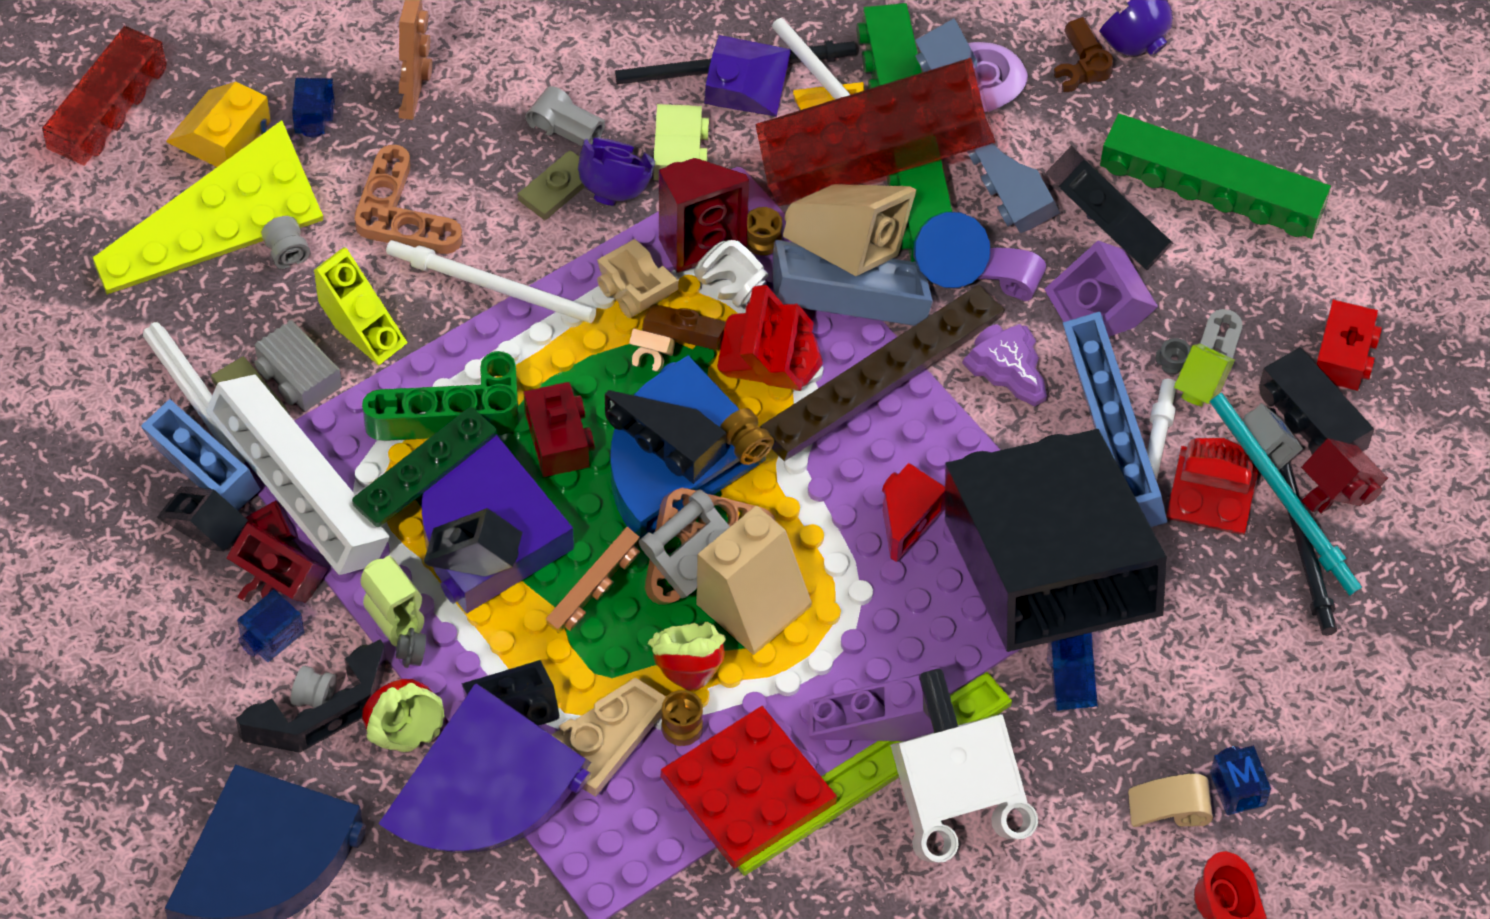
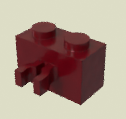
[523,382,595,477]
[1301,438,1388,514]
[226,523,328,614]

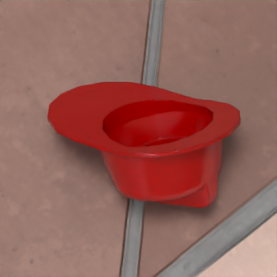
[1194,851,1267,919]

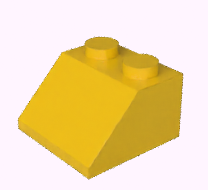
[166,81,271,167]

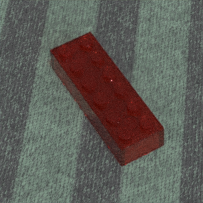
[755,58,996,206]

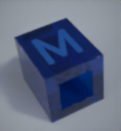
[237,589,305,662]
[1210,745,1271,815]

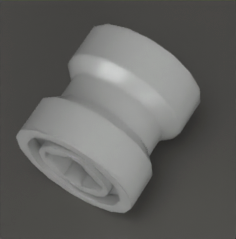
[261,216,310,269]

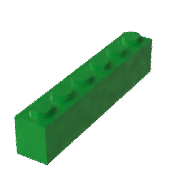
[1100,113,1331,239]

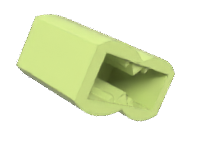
[654,104,709,180]
[360,556,424,646]

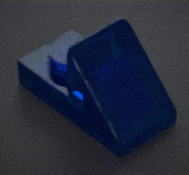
[1047,633,1098,711]

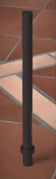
[615,40,856,85]
[1268,408,1337,636]

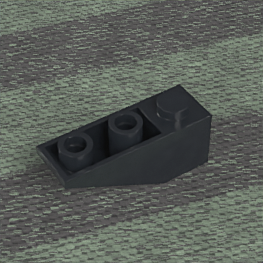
[605,390,727,484]

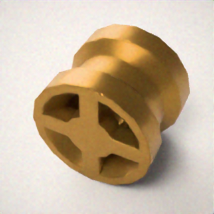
[747,207,783,256]

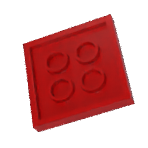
[660,706,837,869]

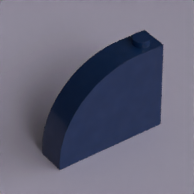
[165,764,366,919]

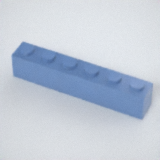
[1063,312,1167,527]

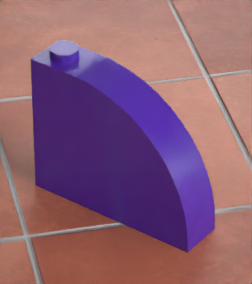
[422,435,574,614]
[379,683,592,853]

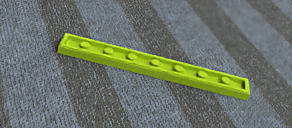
[737,672,1012,876]

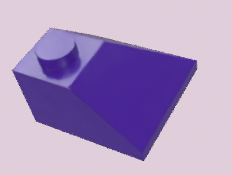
[704,35,791,117]

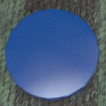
[913,212,990,288]

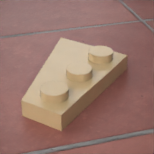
[552,678,666,797]

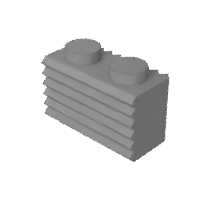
[254,320,342,412]

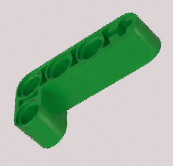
[362,351,519,441]

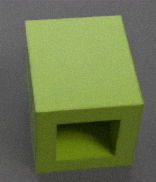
[1174,343,1235,407]

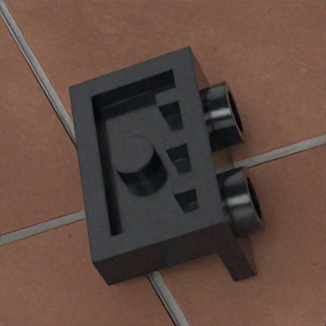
[461,660,560,726]

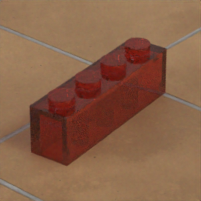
[42,25,167,166]

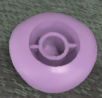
[968,42,1028,113]

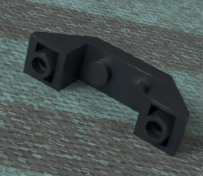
[1046,145,1173,270]
[235,639,387,753]

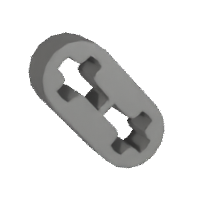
[1201,309,1242,358]

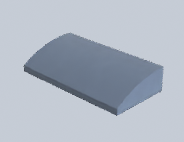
[773,240,933,326]

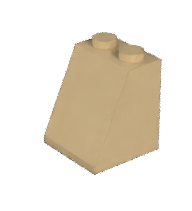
[783,184,916,276]
[697,505,812,655]

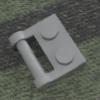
[639,490,730,598]

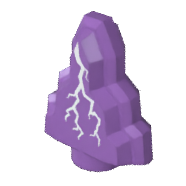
[962,324,1047,406]

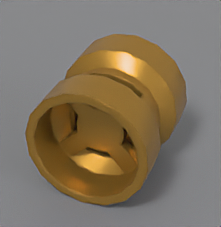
[720,408,774,465]
[661,690,703,746]

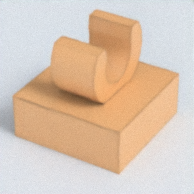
[629,329,676,372]

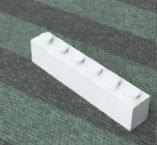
[206,374,390,575]

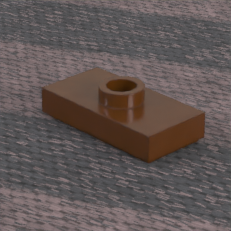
[642,304,726,350]

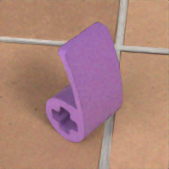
[976,248,1046,302]

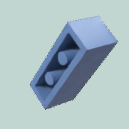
[141,399,260,511]

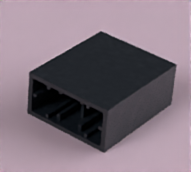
[945,429,1167,652]

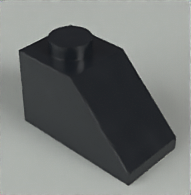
[157,486,248,552]
[424,508,523,577]

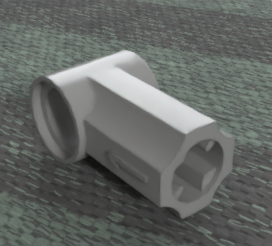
[525,86,605,146]

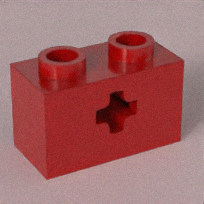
[1316,299,1382,391]

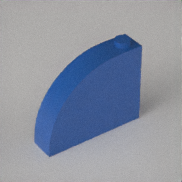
[610,356,766,539]

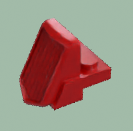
[717,285,823,391]
[1166,438,1258,535]

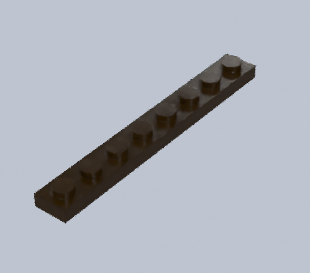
[760,284,1005,462]

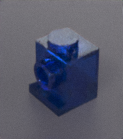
[292,78,335,138]

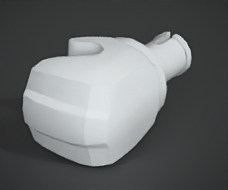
[694,240,768,308]

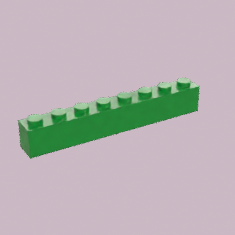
[856,3,952,262]

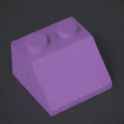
[1044,240,1158,337]

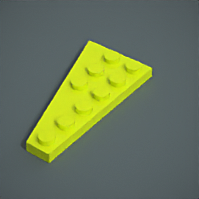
[93,120,323,295]

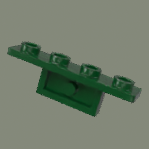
[352,407,496,527]

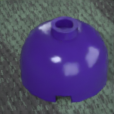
[1099,0,1173,57]
[578,138,655,206]

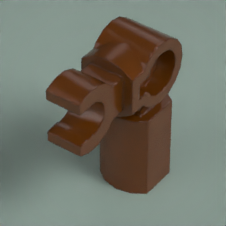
[1054,17,1113,92]

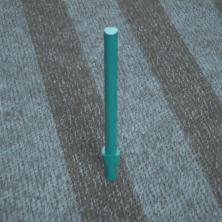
[1209,393,1362,596]

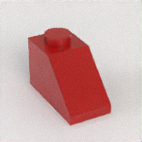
[882,463,945,562]

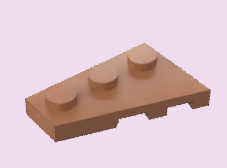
[399,0,433,120]
[546,527,640,634]

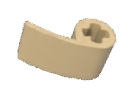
[1128,774,1213,827]

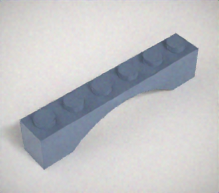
[915,19,1060,233]

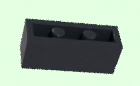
[1259,347,1374,454]

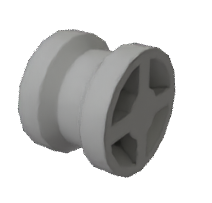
[290,665,337,708]

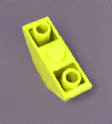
[314,247,408,365]

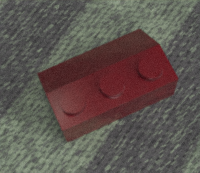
[659,158,749,273]

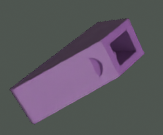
[809,675,934,741]

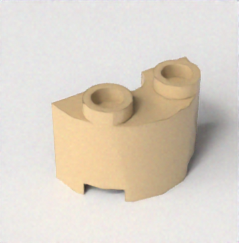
[597,239,678,318]

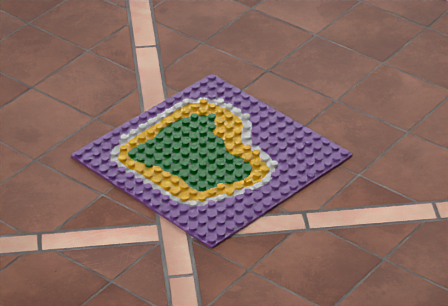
[244,167,1021,919]

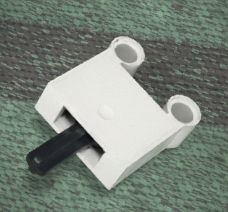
[890,669,1038,862]

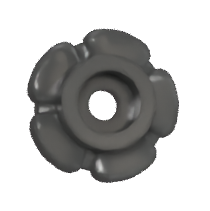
[1155,338,1191,375]
[396,628,426,668]

